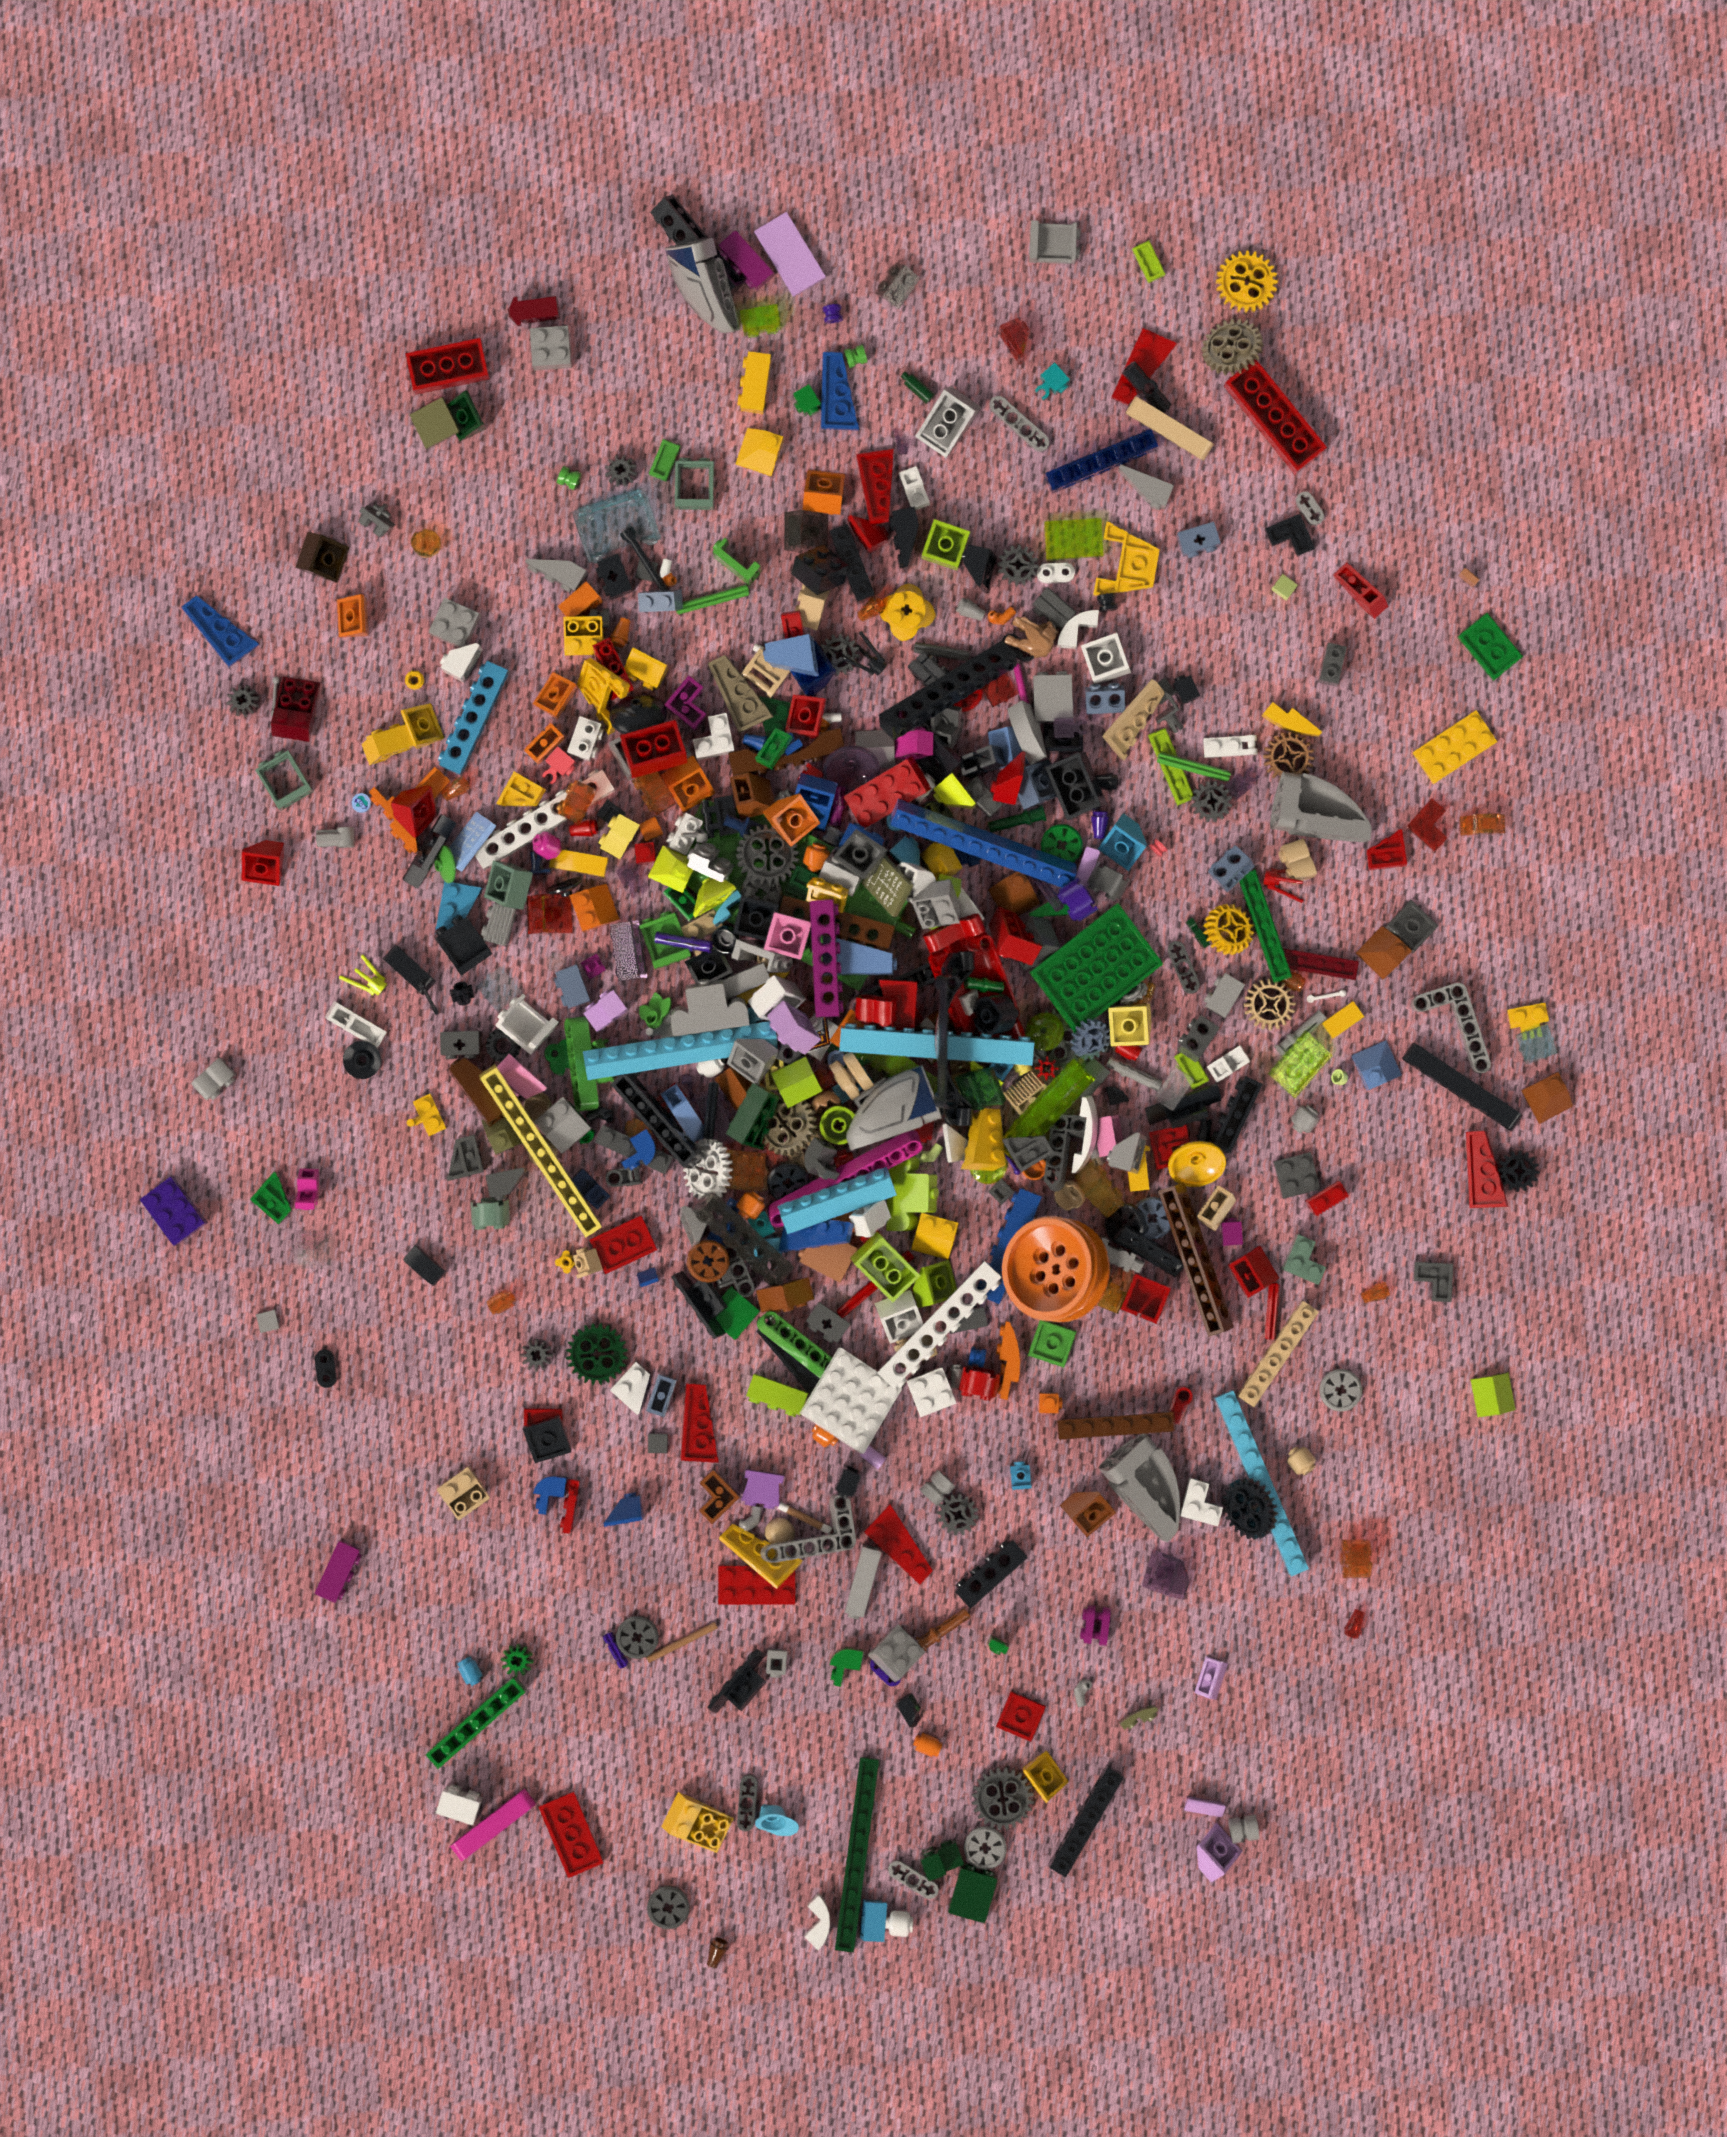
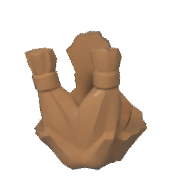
[1005,616,1059,658]

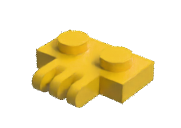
[1507,1003,1549,1040]

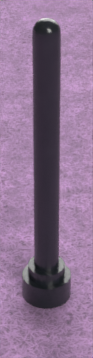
[620,526,668,590]

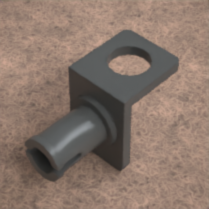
[1155,688,1184,733]
[776,1044,814,1068]

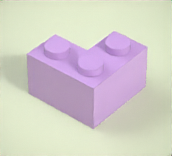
[583,989,629,1033]

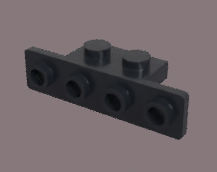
[402,814,456,888]
[1145,1084,1222,1129]
[671,1271,728,1339]
[707,1649,767,1713]

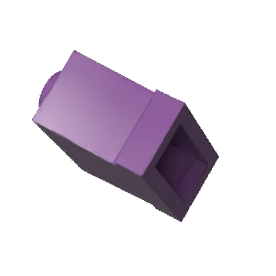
[741,1469,784,1509]

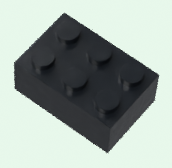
[1045,752,1108,821]

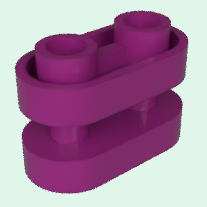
[1080,1605,1111,1646]

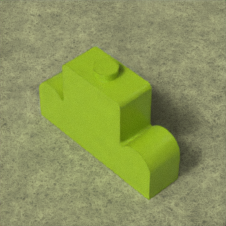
[886,1155,939,1231]

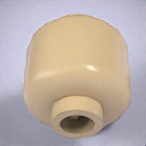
[1287,1447,1316,1476]

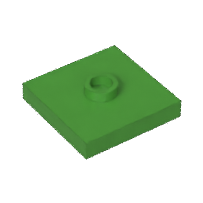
[1028,1320,1077,1368]

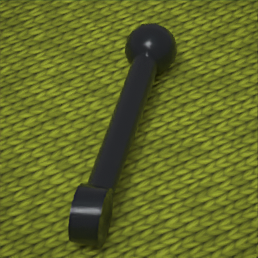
[418,982,439,1015]

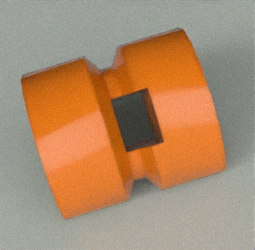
[1022,1159,1046,1180]

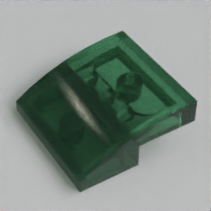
[955,1067,1006,1110]

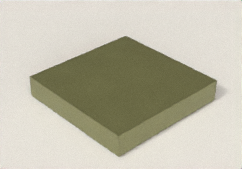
[410,397,460,449]

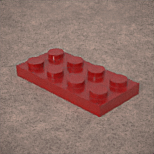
[718,1565,795,1605]
[538,1791,604,1878]

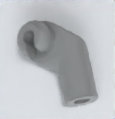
[739,1506,762,1531]

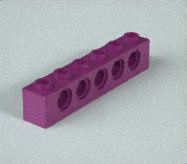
[810,900,844,1017]

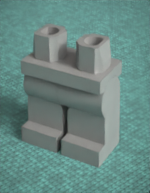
[1099,1234,1144,1273]

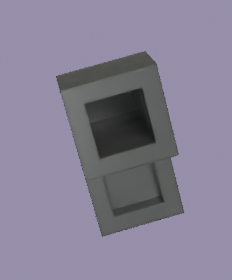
[804,1137,839,1180]

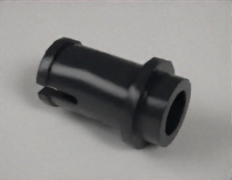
[1196,1118,1213,1142]

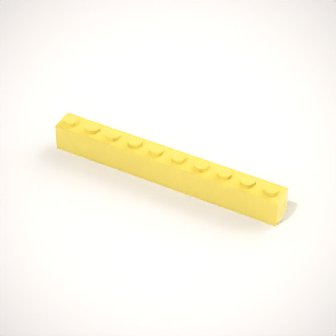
[479,1065,602,1237]

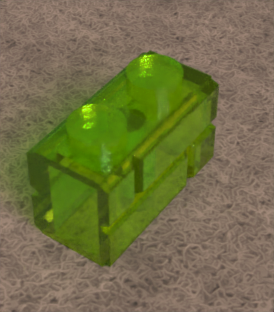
[740,304,781,338]

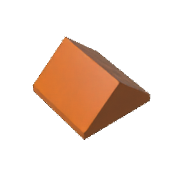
[337,594,369,638]
[533,672,578,720]

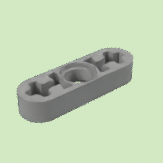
[888,1860,939,1899]

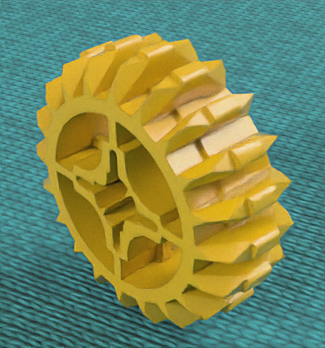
[1203,904,1254,955]

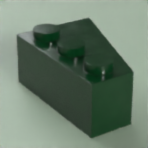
[726,1083,779,1150]

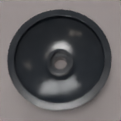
[610,694,667,734]

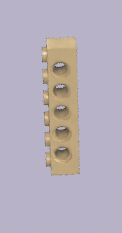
[1236,1301,1319,1407]

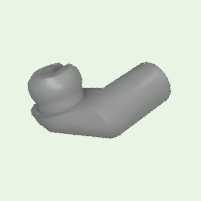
[1074,1679,1092,1707]

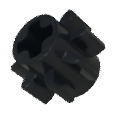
[450,982,475,1006]

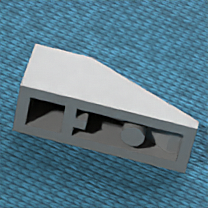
[1118,464,1174,510]

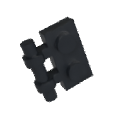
[700,795,739,839]

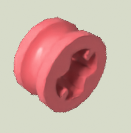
[1149,839,1168,857]

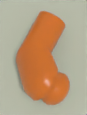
[988,606,1016,625]

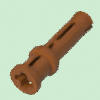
[916,1608,971,1651]

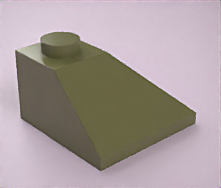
[481,1117,523,1155]

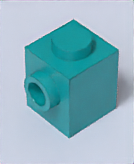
[748,1211,775,1240]

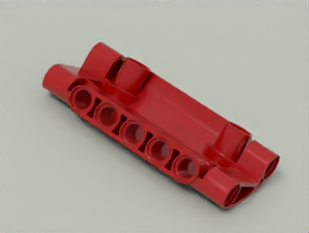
[923,913,1025,1039]

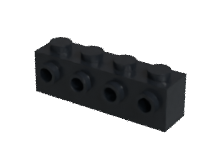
[1210,1076,1263,1154]

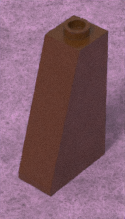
[449,1058,520,1128]

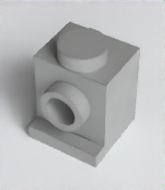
[766,1648,787,1678]

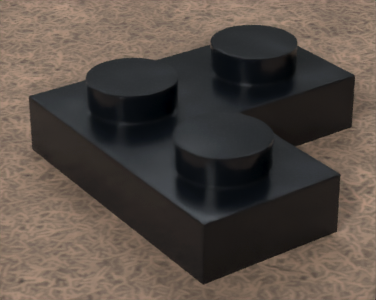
[1264,514,1315,557]

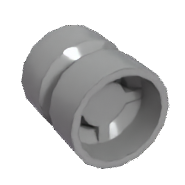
[919,1470,956,1506]
[1228,1814,1260,1844]

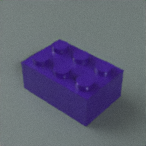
[139,1177,208,1246]

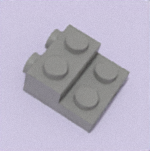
[687,843,735,882]

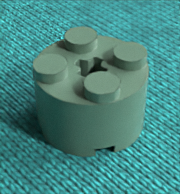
[470,1198,510,1230]

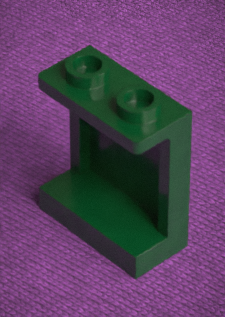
[947,1864,998,1924]

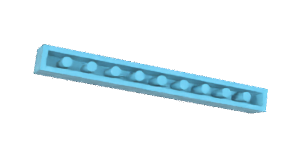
[583,1021,778,1080]
[839,1023,1034,1066]
[1214,1390,1309,1576]

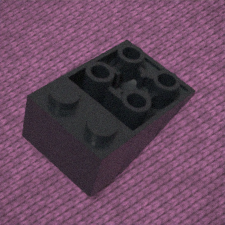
[889,506,919,573]

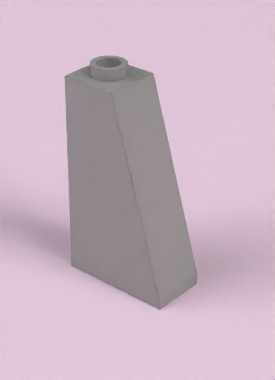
[845,1544,881,1620]

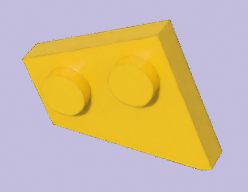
[496,771,546,806]

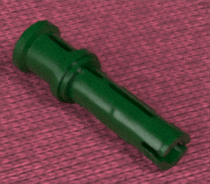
[988,805,1047,833]

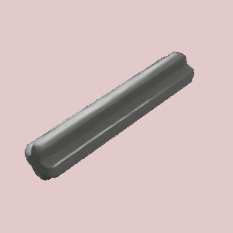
[913,642,970,662]

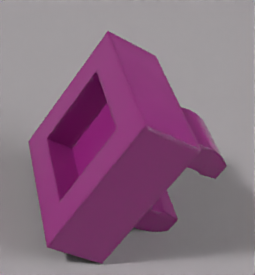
[580,953,606,980]

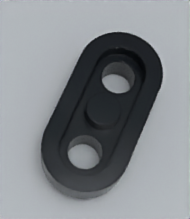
[315,1349,337,1388]

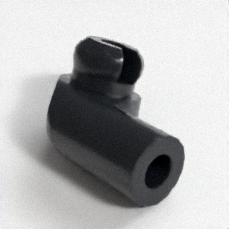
[586,1106,615,1123]

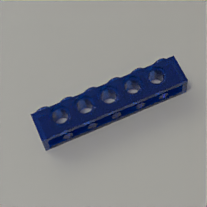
[1044,429,1159,494]

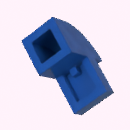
[621,1129,656,1170]
[533,1476,567,1515]

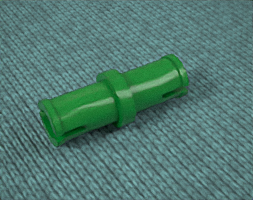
[964,976,1004,994]

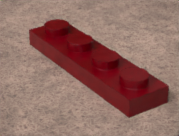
[1283,948,1359,981]

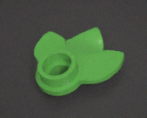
[639,993,672,1029]

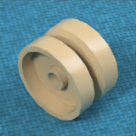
[829,1052,874,1100]

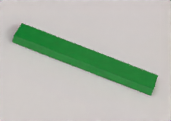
[1239,869,1292,983]

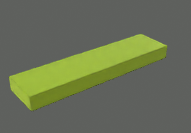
[1148,728,1194,806]

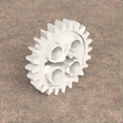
[683,1139,733,1201]

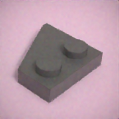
[447,1135,484,1181]
[1002,1135,1054,1172]

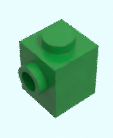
[793,384,821,417]

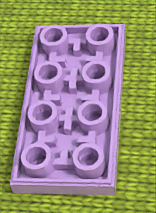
[754,212,826,297]

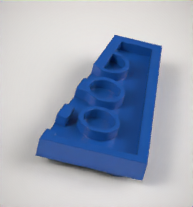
[778,1220,854,1253]

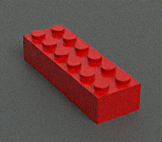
[1223,359,1327,475]

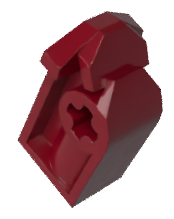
[508,296,560,326]

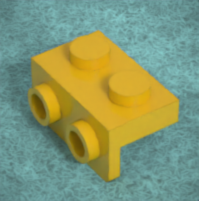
[806,877,849,913]

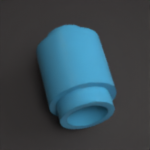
[457,1656,483,1686]

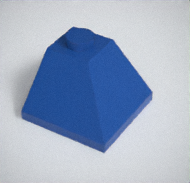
[604,1492,644,1527]

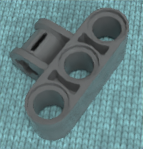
[715,1244,755,1297]

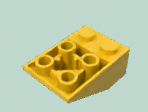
[661,1792,734,1853]

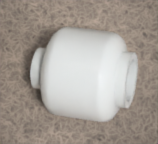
[696,1058,726,1078]
[885,1910,913,1937]

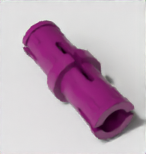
[829,786,846,826]

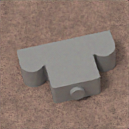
[671,979,750,1037]

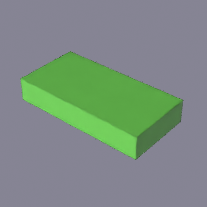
[649,439,681,482]

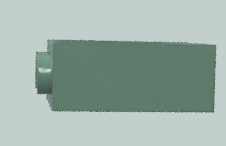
[675,458,714,510]
[255,750,314,811]

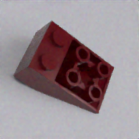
[271,676,320,742]

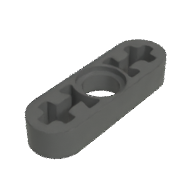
[1167,941,1200,994]
[737,1774,758,1831]

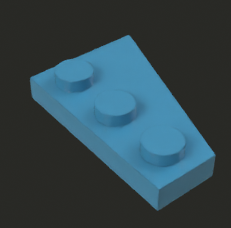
[435,881,483,934]

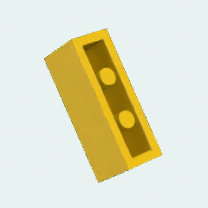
[737,351,771,414]

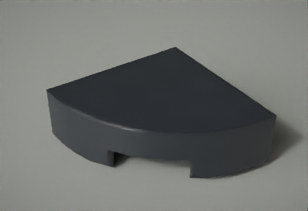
[1106,1087,1129,1106]

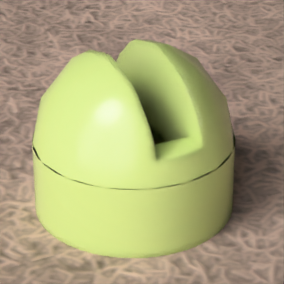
[1331,1069,1348,1085]

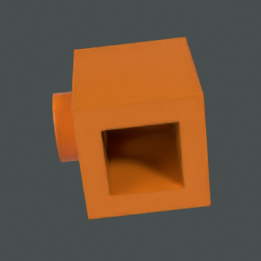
[1038,1393,1062,1413]

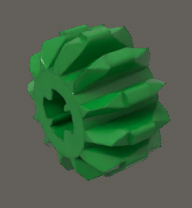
[501,1643,534,1677]

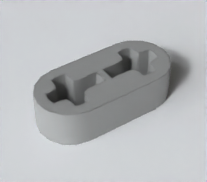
[1295,492,1324,526]

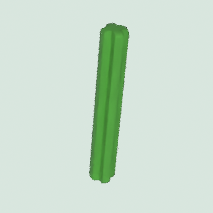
[676,585,749,614]
[1157,752,1231,782]

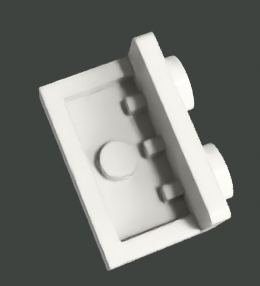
[666,813,703,855]

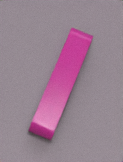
[450,1788,536,1862]

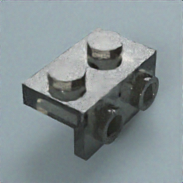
[875,263,920,309]

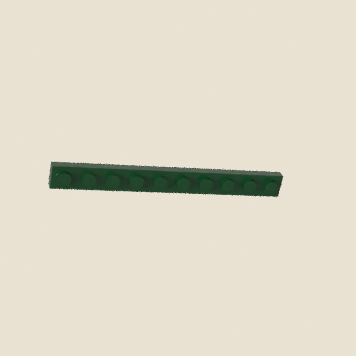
[835,1757,879,1953]

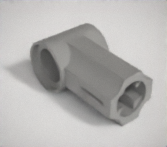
[316,827,355,848]

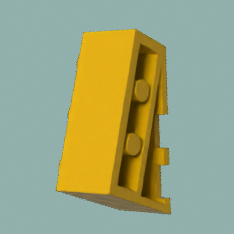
[961,1108,1006,1171]

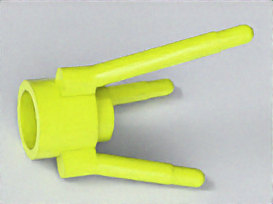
[339,955,387,996]

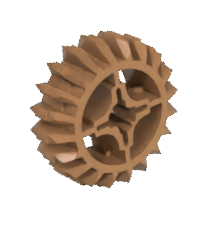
[1263,732,1315,781]

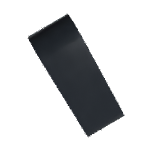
[383,944,436,995]

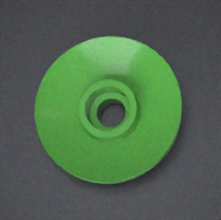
[435,845,456,883]

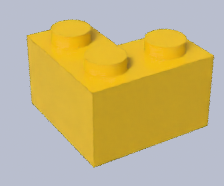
[362,723,414,766]

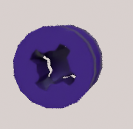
[822,304,843,324]

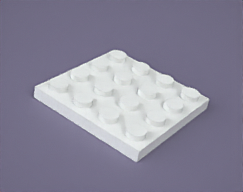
[799,1348,902,1454]

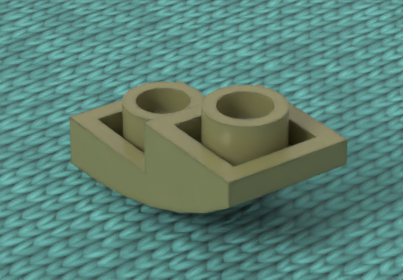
[1119,1705,1158,1730]

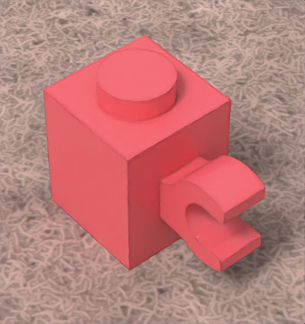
[542,746,576,785]

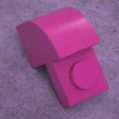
[295,1168,319,1210]

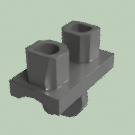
[358,503,396,538]

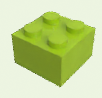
[921,519,970,571]

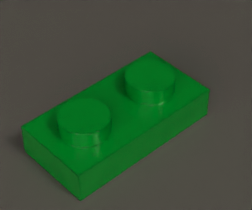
[755,728,793,769]
[987,1635,1009,1655]

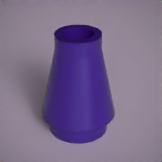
[1091,811,1110,839]

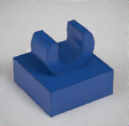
[784,733,803,756]

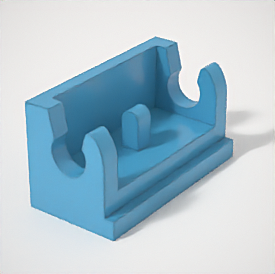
[860,1899,887,1942]

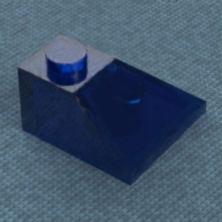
[790,640,836,697]

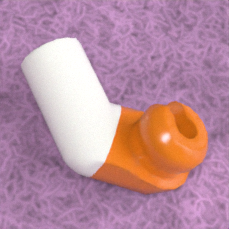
[659,559,677,587]
[819,712,842,732]

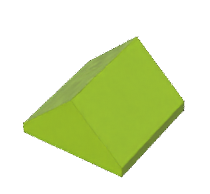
[771,1057,822,1108]
[1470,1372,1516,1417]

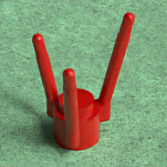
[1263,868,1304,903]

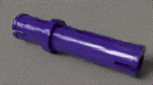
[654,931,713,953]

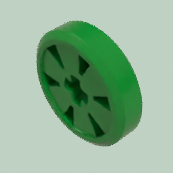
[1040,824,1083,863]

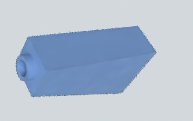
[822,935,897,976]

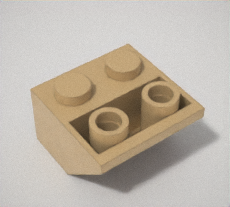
[436,1466,490,1521]

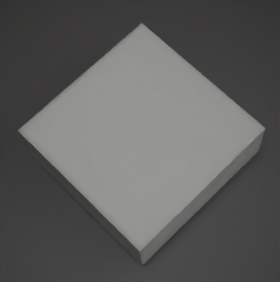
[256,1310,280,1333]

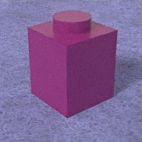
[1221,1218,1243,1246]

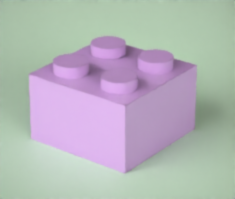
[767,1000,821,1055]

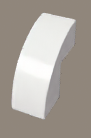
[1057,610,1099,649]
[805,1893,830,1950]

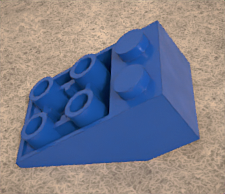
[795,773,838,832]

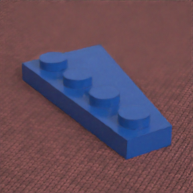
[821,352,859,431]
[181,595,259,668]

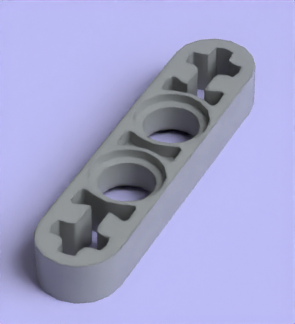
[989,396,1049,452]

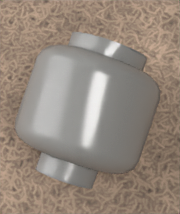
[1291,1104,1320,1134]

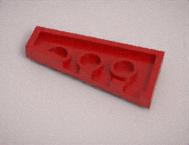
[856,449,894,525]

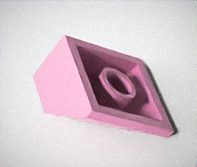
[764,912,811,960]

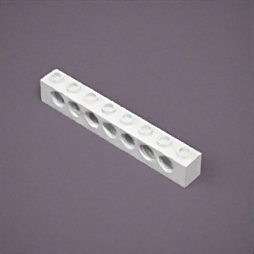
[475,769,615,870]
[877,1261,1001,1389]

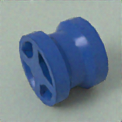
[968,1346,987,1368]

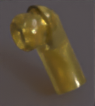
[1133,982,1156,1004]

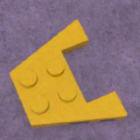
[1093,521,1160,596]
[577,657,630,735]

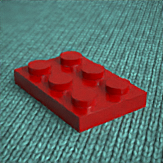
[589,1215,658,1274]

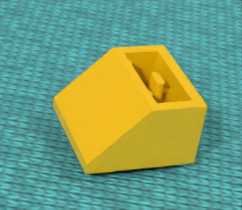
[563,616,604,655]

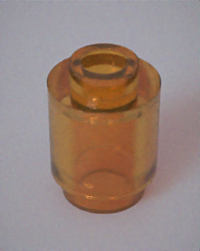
[486,1289,516,1315]

